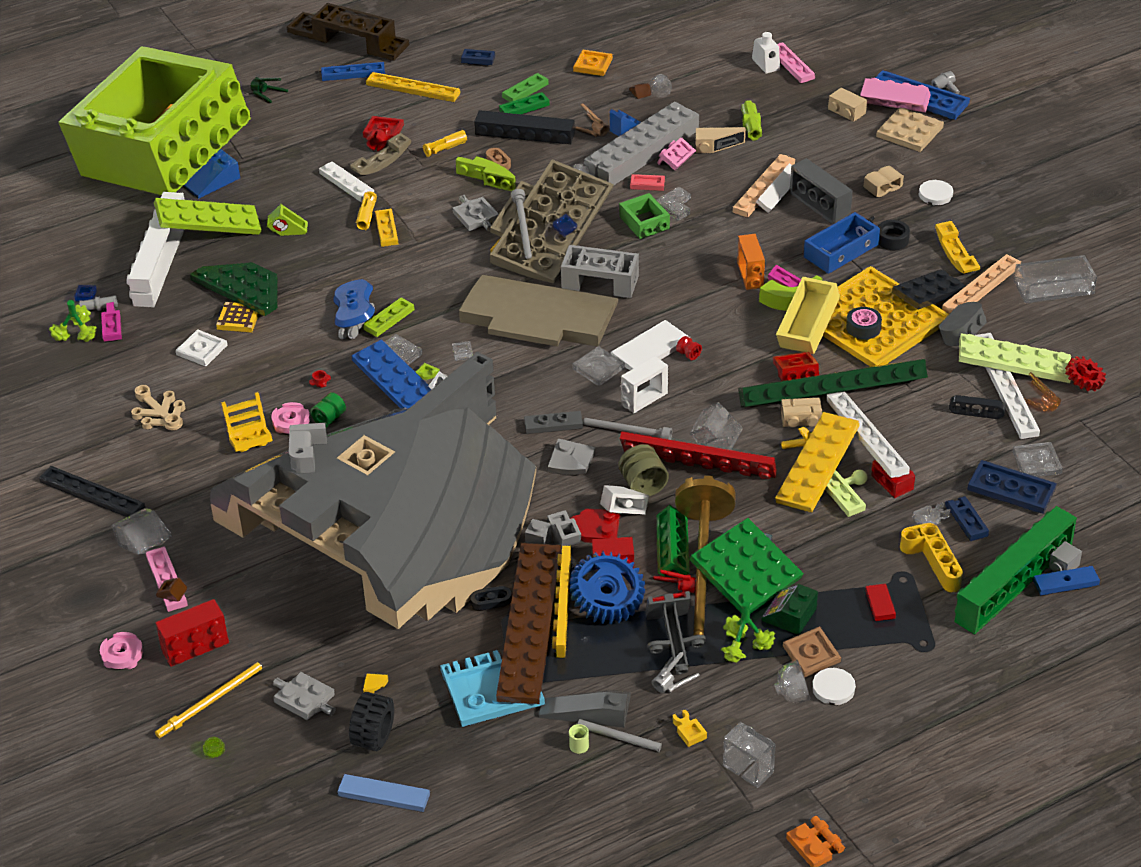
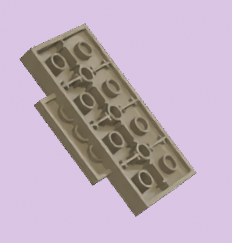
[490,159,614,283]
[459,275,618,347]

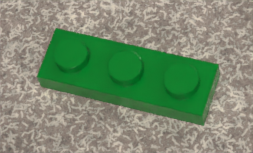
[499,92,550,114]

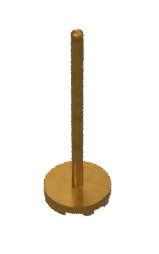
[675,476,736,636]

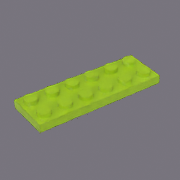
[154,198,262,235]

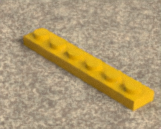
[552,546,571,658]

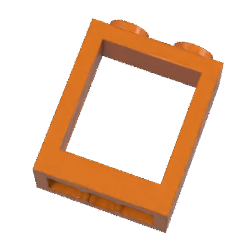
[737,234,765,290]

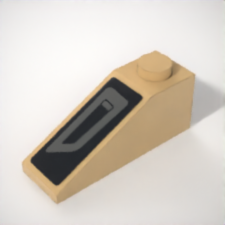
[695,127,746,153]

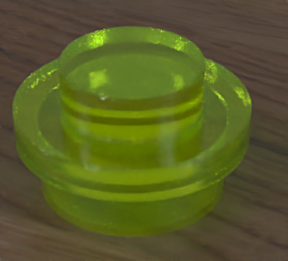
[203,737,225,758]

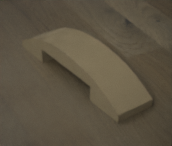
[350,133,411,175]

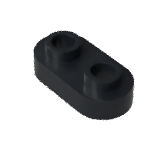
[471,586,512,610]

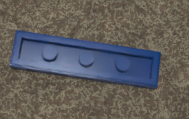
[321,62,385,81]

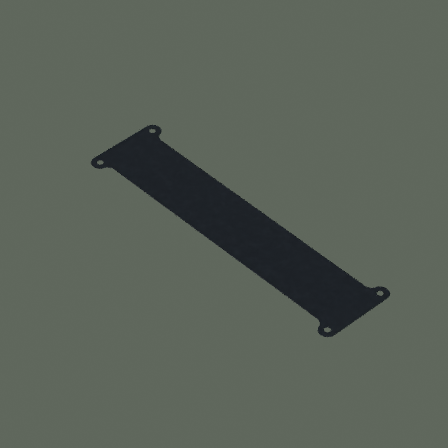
[501,571,935,683]

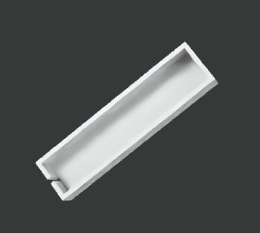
[127,192,185,307]

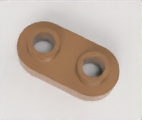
[486,148,511,170]

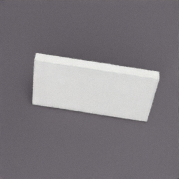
[611,320,690,370]

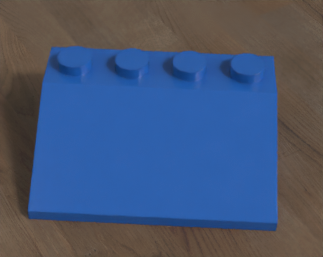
[183,149,240,199]

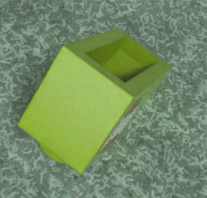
[267,204,308,236]

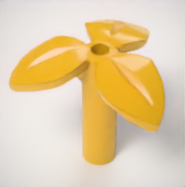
[781,427,811,449]

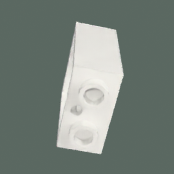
[621,356,668,413]

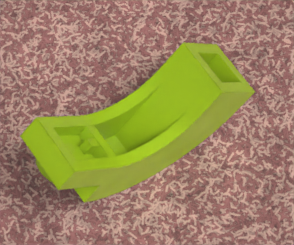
[759,275,822,311]

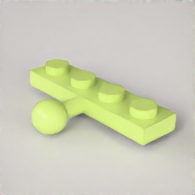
[825,469,867,517]

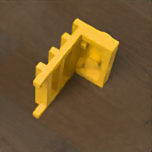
[221,392,273,452]

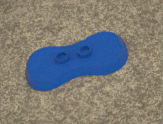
[333,279,375,328]

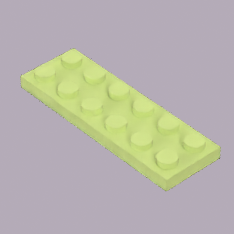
[959,333,1071,383]

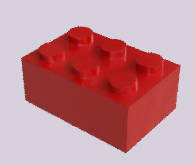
[155,599,229,667]

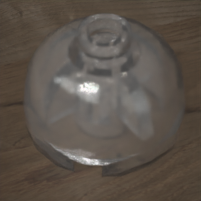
[774,660,812,704]

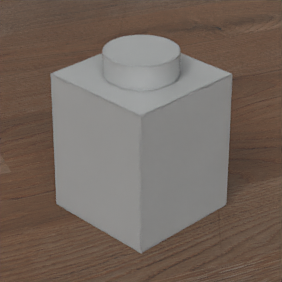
[525,519,552,545]
[1048,541,1082,572]

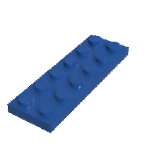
[875,70,970,120]
[352,339,432,409]

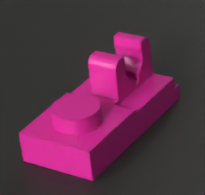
[768,265,801,287]

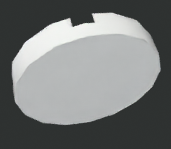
[919,180,953,205]
[812,668,856,705]

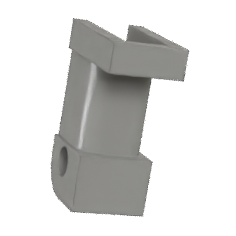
[289,423,327,473]

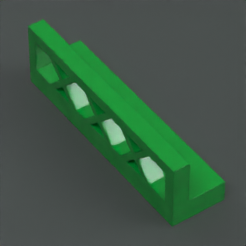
[656,505,690,577]

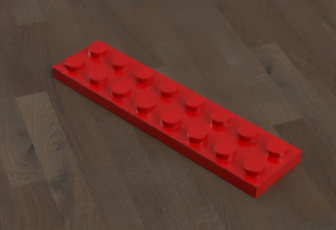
[620,431,777,479]

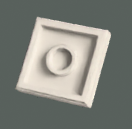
[176,329,228,367]

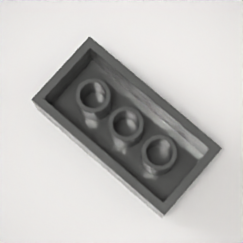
[790,158,853,224]

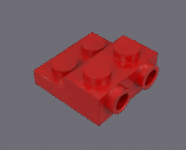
[773,352,819,381]

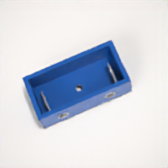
[804,212,880,274]

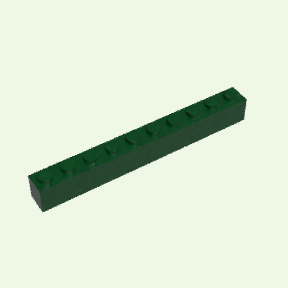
[738,359,928,407]

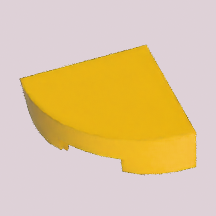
[363,674,388,693]

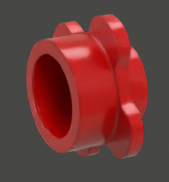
[309,370,331,388]

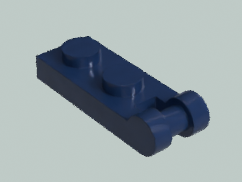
[945,496,989,541]

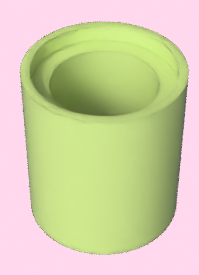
[569,724,589,754]

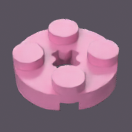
[271,402,310,434]
[100,632,143,669]

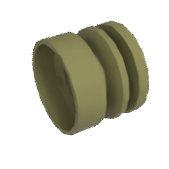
[618,445,669,496]

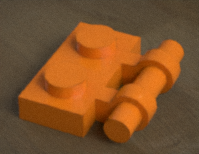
[786,816,845,867]

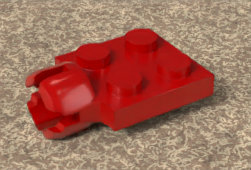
[363,116,404,151]

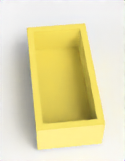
[776,277,840,354]

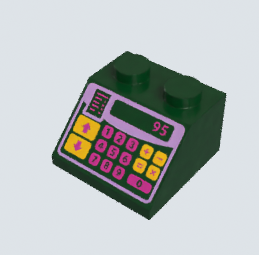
[761,584,818,635]

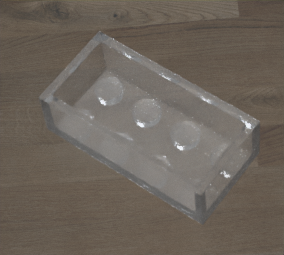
[1014,255,1097,303]

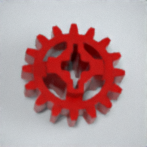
[1065,356,1106,392]

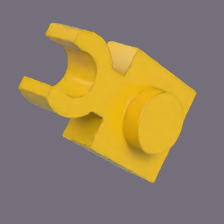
[673,710,707,747]

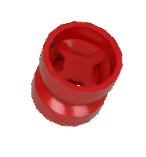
[676,336,702,360]

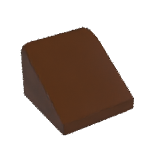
[629,83,652,99]
[156,577,187,602]

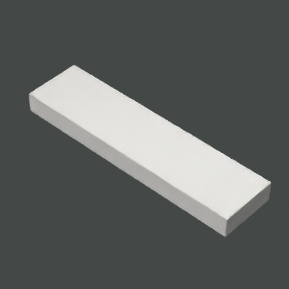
[756,163,791,213]

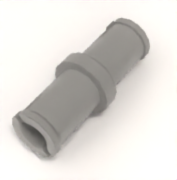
[79,295,118,311]

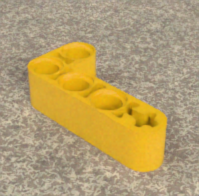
[900,523,963,592]

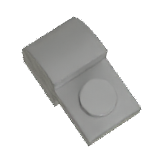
[547,510,581,549]

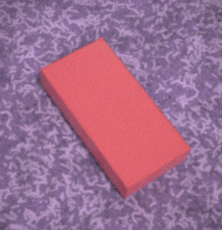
[630,174,665,191]

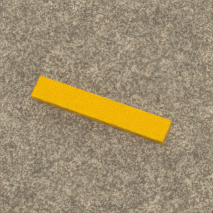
[366,72,460,102]

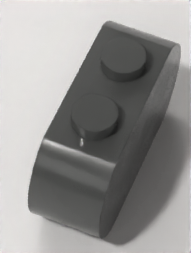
[939,302,987,346]

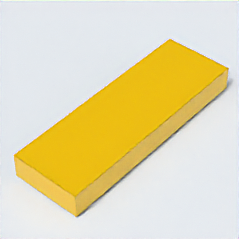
[375,209,398,247]

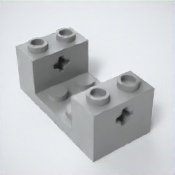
[561,245,639,298]

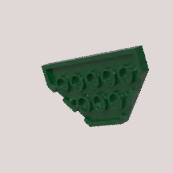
[190,262,278,316]

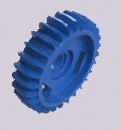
[569,551,645,624]

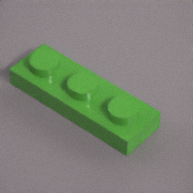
[502,73,549,102]

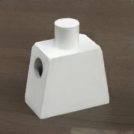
[752,32,780,74]

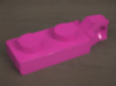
[101,302,122,342]

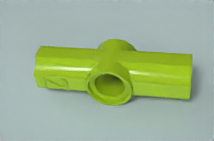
[741,101,762,141]

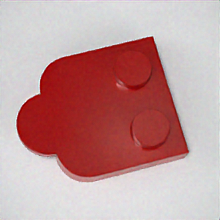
[570,509,620,543]

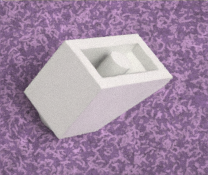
[600,485,649,514]

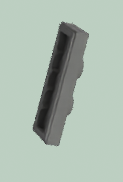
[524,411,583,434]

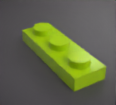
[363,298,414,337]

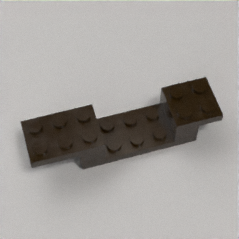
[287,3,410,61]

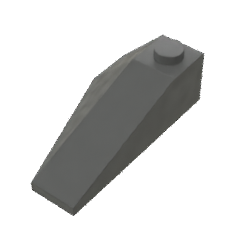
[539,690,631,728]

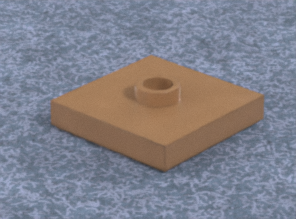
[783,626,841,678]

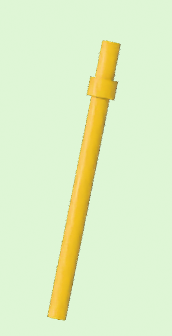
[155,662,262,739]

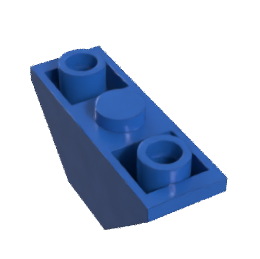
[610,109,641,136]

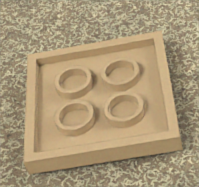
[876,107,944,152]

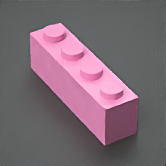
[860,78,931,112]

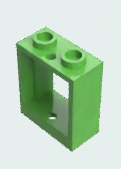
[619,193,670,239]

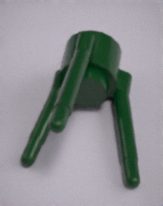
[250,77,288,103]

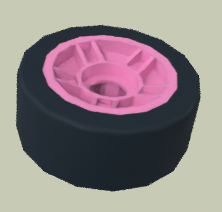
[846,307,882,339]

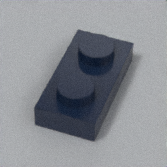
[461,49,495,66]

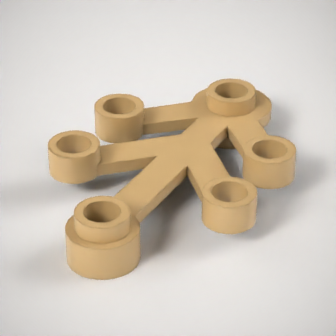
[131,385,185,431]

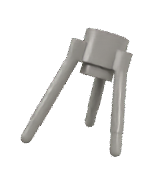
[652,652,699,693]

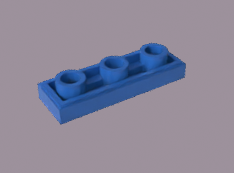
[1033,566,1100,595]

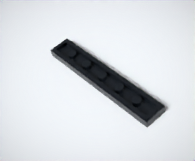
[39,466,146,520]

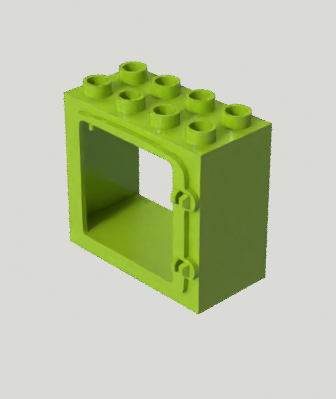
[58,46,251,195]

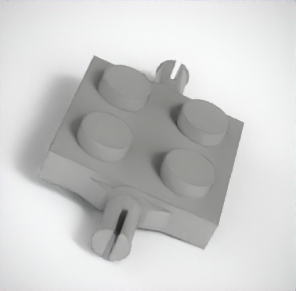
[453,195,499,231]
[273,672,336,720]

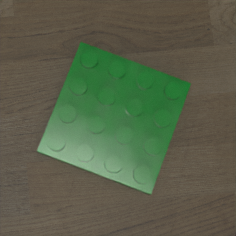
[689,518,804,613]

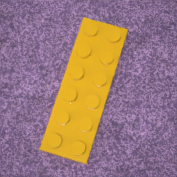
[775,412,860,513]

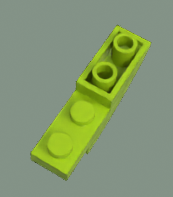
[456,156,516,191]

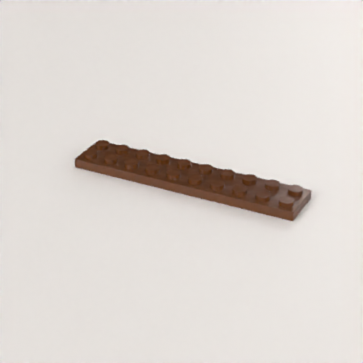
[496,543,561,704]

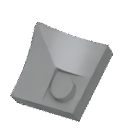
[548,439,595,475]

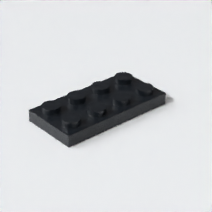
[891,269,966,310]

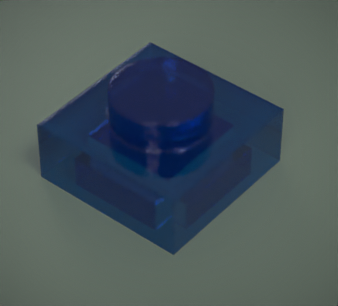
[552,214,577,237]
[74,285,97,302]

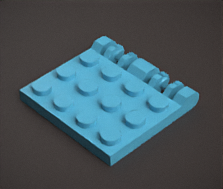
[440,650,545,727]

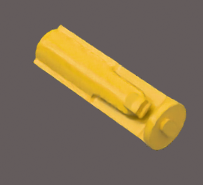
[423,130,467,157]
[356,191,377,230]

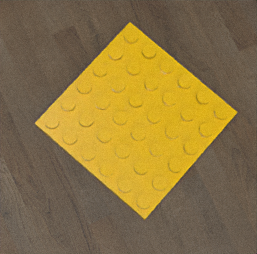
[823,266,949,367]

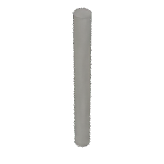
[578,719,662,752]

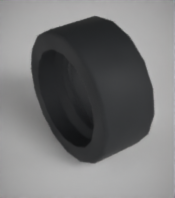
[878,219,910,250]

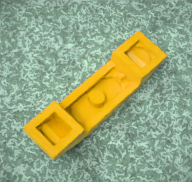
[935,221,980,273]

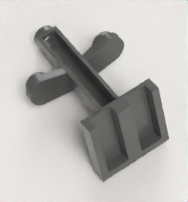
[645,591,706,675]

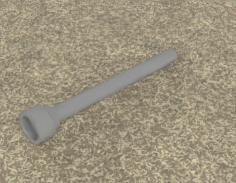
[511,189,532,259]
[583,418,672,440]

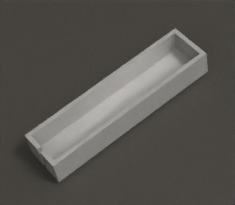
[584,101,699,185]

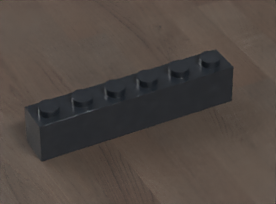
[474,110,575,145]

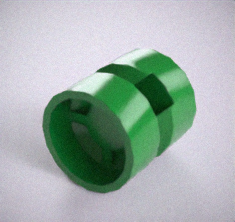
[310,393,346,427]

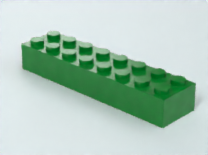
[954,506,1077,635]

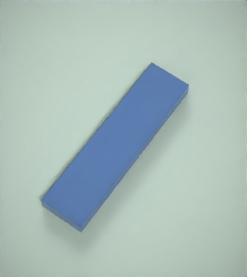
[338,774,430,812]

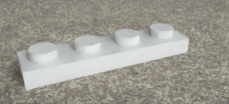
[319,162,374,202]

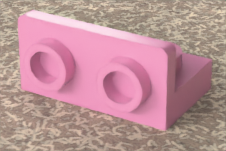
[657,138,696,170]

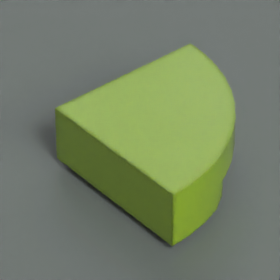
[415,363,440,380]

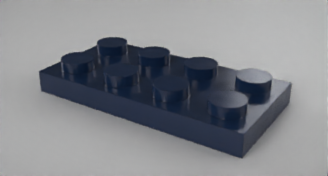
[967,460,1057,514]

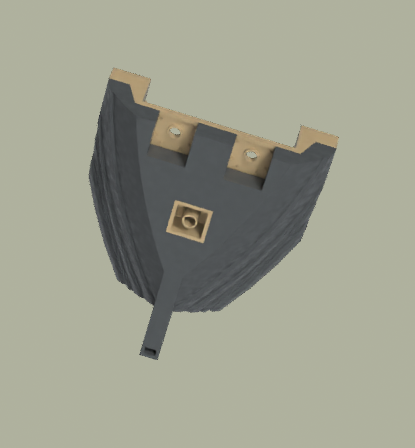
[210,352,536,629]

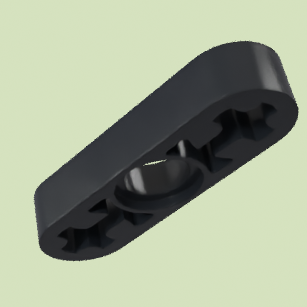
[949,395,1005,419]

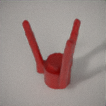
[652,569,695,602]

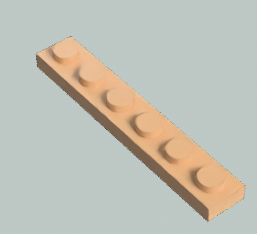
[733,154,795,218]
[942,254,1021,314]

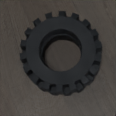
[349,691,394,751]

